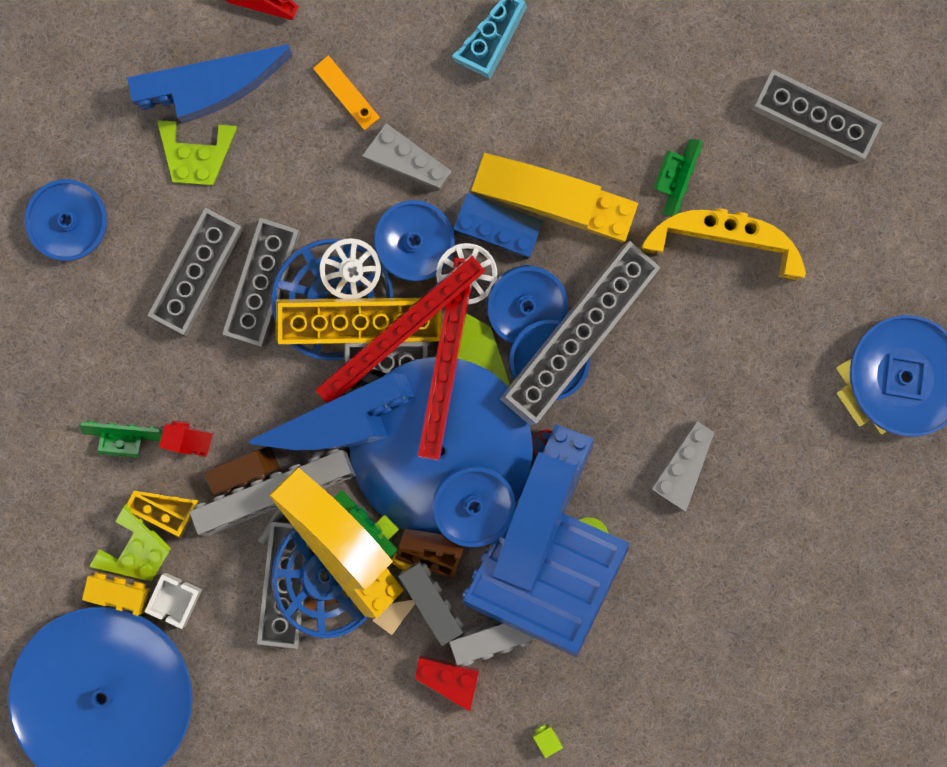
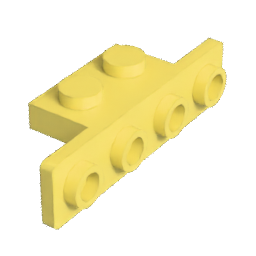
[836,359,887,434]

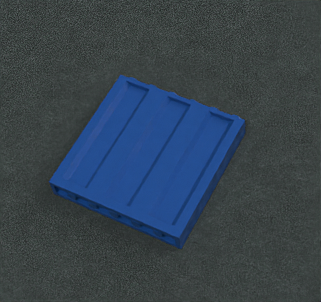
[462,494,629,658]

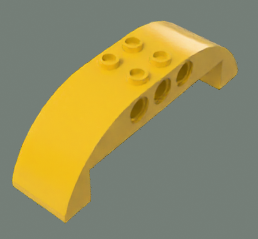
[640,208,806,280]

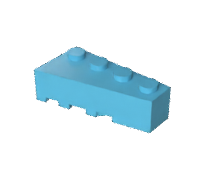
[452,0,527,79]

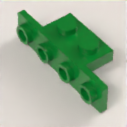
[653,139,703,217]
[80,421,162,458]
[333,490,397,557]

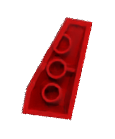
[225,0,299,20]

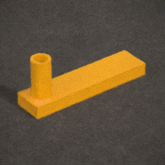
[313,55,380,131]

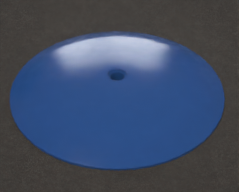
[350,357,533,535]
[8,607,193,767]

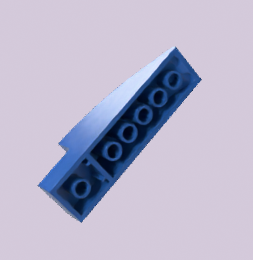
[127,44,293,123]
[249,373,415,451]
[493,424,594,592]

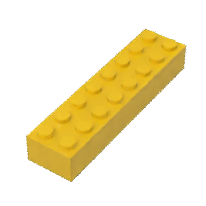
[276,298,442,344]

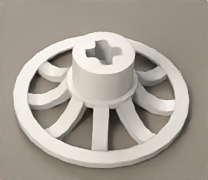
[320,238,381,299]
[436,243,497,304]

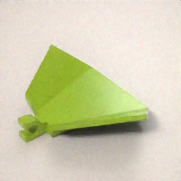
[436,314,510,387]

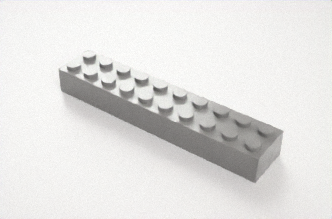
[500,241,660,425]

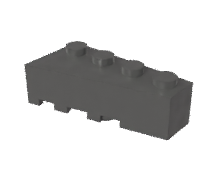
[398,561,464,646]

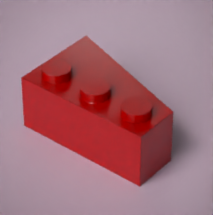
[159,420,213,457]
[415,656,479,712]

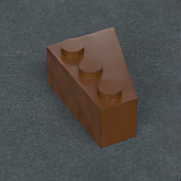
[204,447,280,495]
[395,529,465,579]

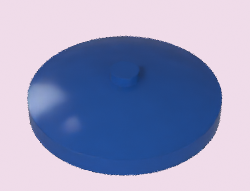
[25,179,108,261]
[373,200,455,282]
[487,265,568,343]
[509,319,590,401]
[432,465,515,547]

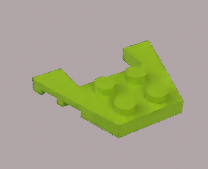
[158,120,237,186]
[90,505,171,581]

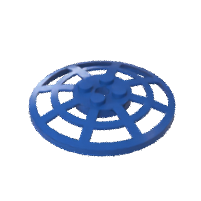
[271,239,393,360]
[272,528,368,638]

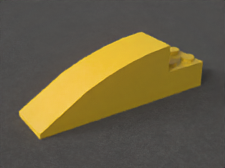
[471,153,638,243]
[269,467,403,618]

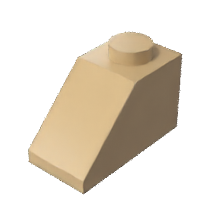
[372,598,415,635]

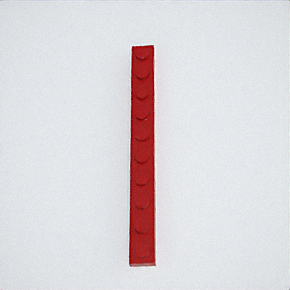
[315,255,485,403]
[418,258,472,461]

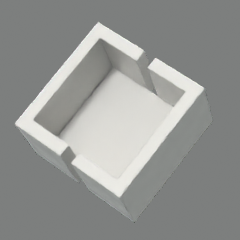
[145,573,202,629]

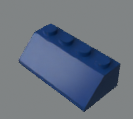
[454,193,543,259]

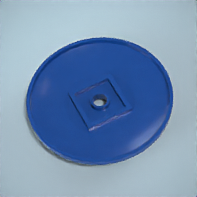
[850,315,947,437]

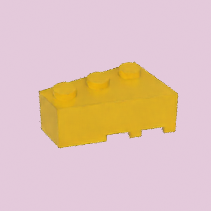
[126,491,200,539]
[82,572,150,616]

